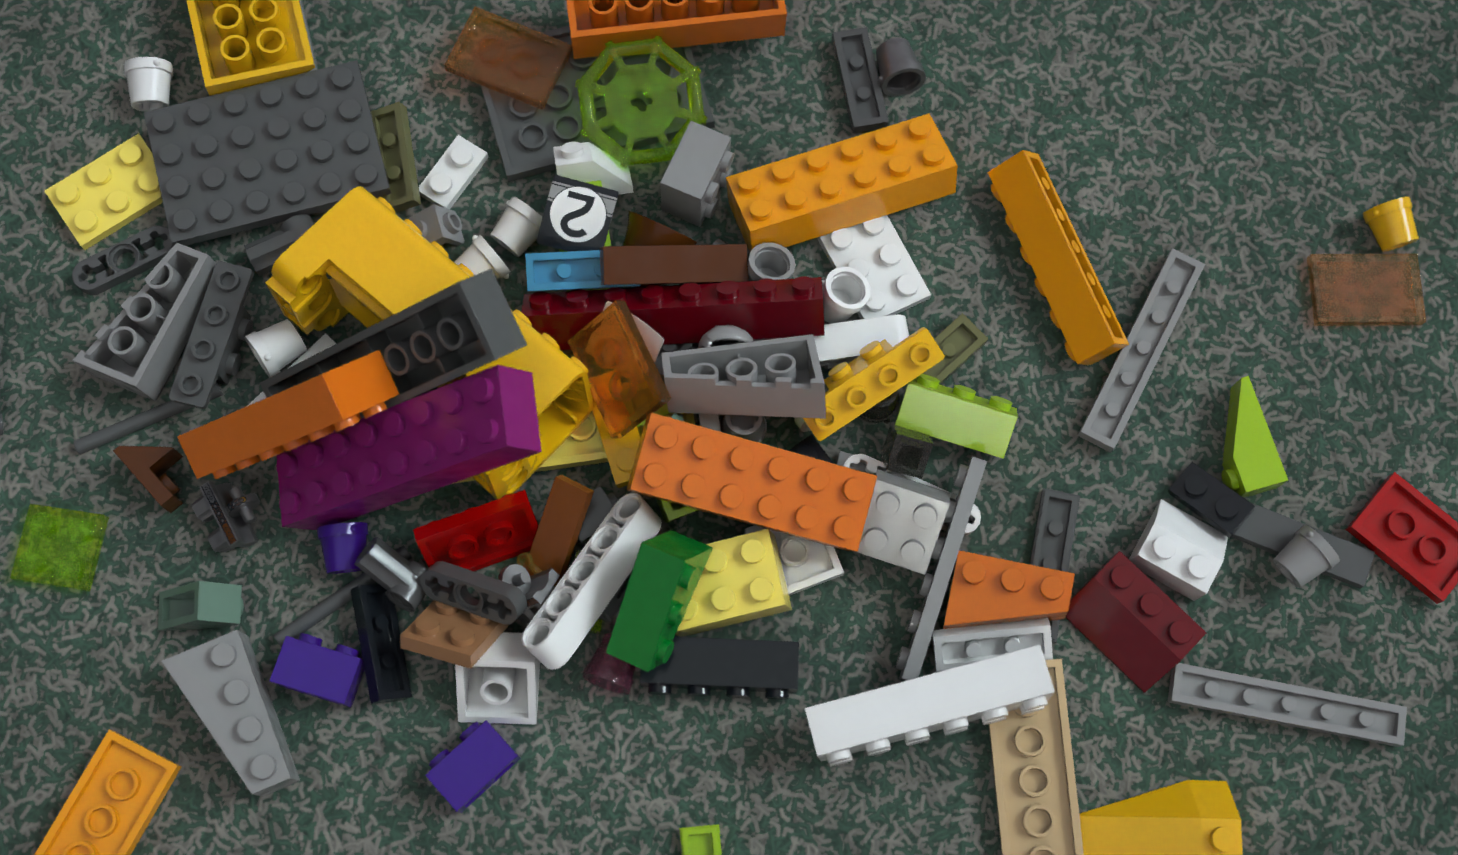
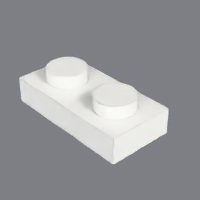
[419,135,489,209]

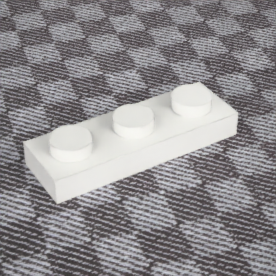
[932,618,1053,672]

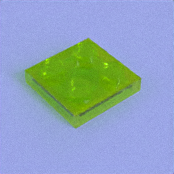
[10,504,109,592]

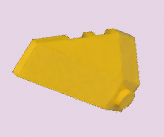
[1079,780,1243,855]

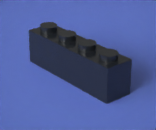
[640,637,799,700]

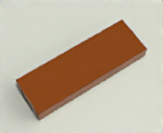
[524,475,594,587]

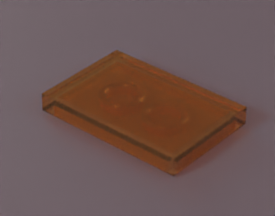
[444,6,572,110]
[1307,253,1426,326]
[567,300,671,439]

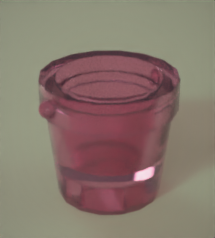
[582,633,636,695]

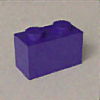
[269,633,365,708]
[425,720,521,813]

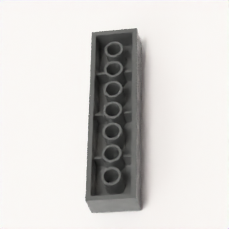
[260,269,527,418]

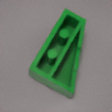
[606,530,713,672]

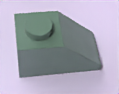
[158,581,244,631]

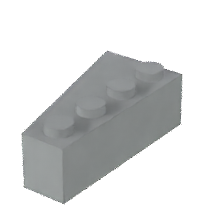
[72,243,216,401]
[661,334,826,419]
[161,630,300,797]

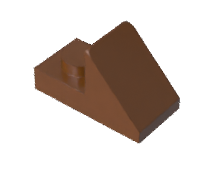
[113,446,183,513]

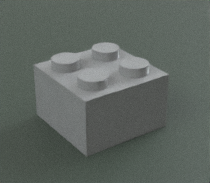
[660,121,735,227]
[858,469,950,575]

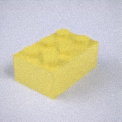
[676,529,792,637]

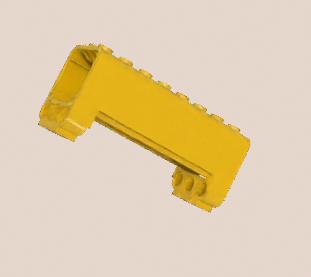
[265,186,594,499]

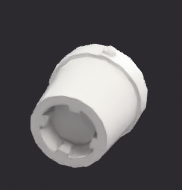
[124,57,173,112]
[490,197,542,257]
[454,235,511,280]
[822,266,872,324]
[245,319,307,377]

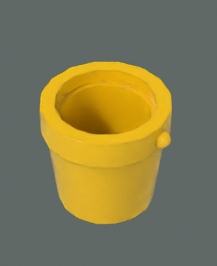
[1362,196,1419,252]

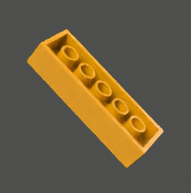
[726,113,958,252]

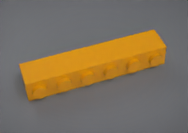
[988,150,1129,365]

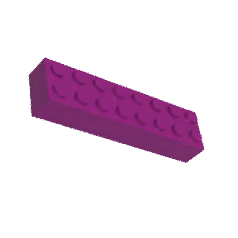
[276,365,542,530]

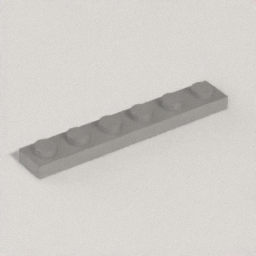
[1077,248,1205,453]
[895,456,987,681]
[1167,663,1407,747]

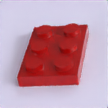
[1345,472,1458,604]
[413,490,538,571]

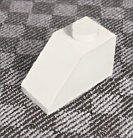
[553,142,634,195]

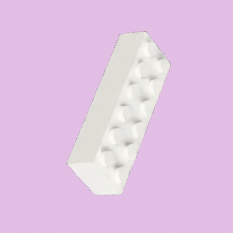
[805,645,1055,766]

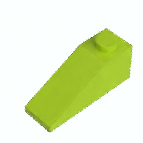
[1221,376,1288,498]

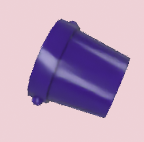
[317,522,369,574]

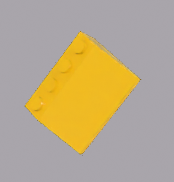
[186,0,315,96]

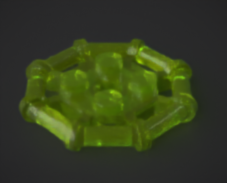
[574,36,708,169]

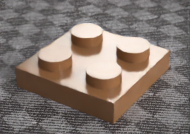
[400,600,509,669]

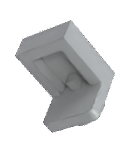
[408,204,464,246]

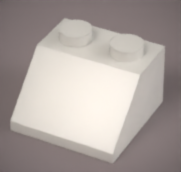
[1129,499,1228,601]
[455,632,540,725]

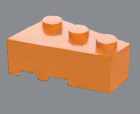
[943,550,1075,629]

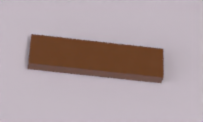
[600,244,748,285]

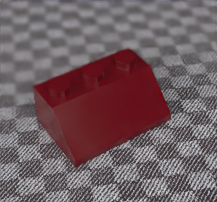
[1065,551,1207,693]

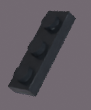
[350,584,412,704]

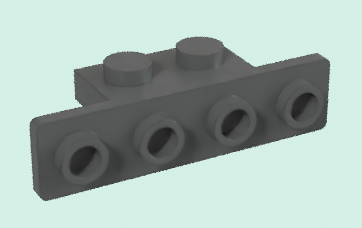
[169,261,254,409]

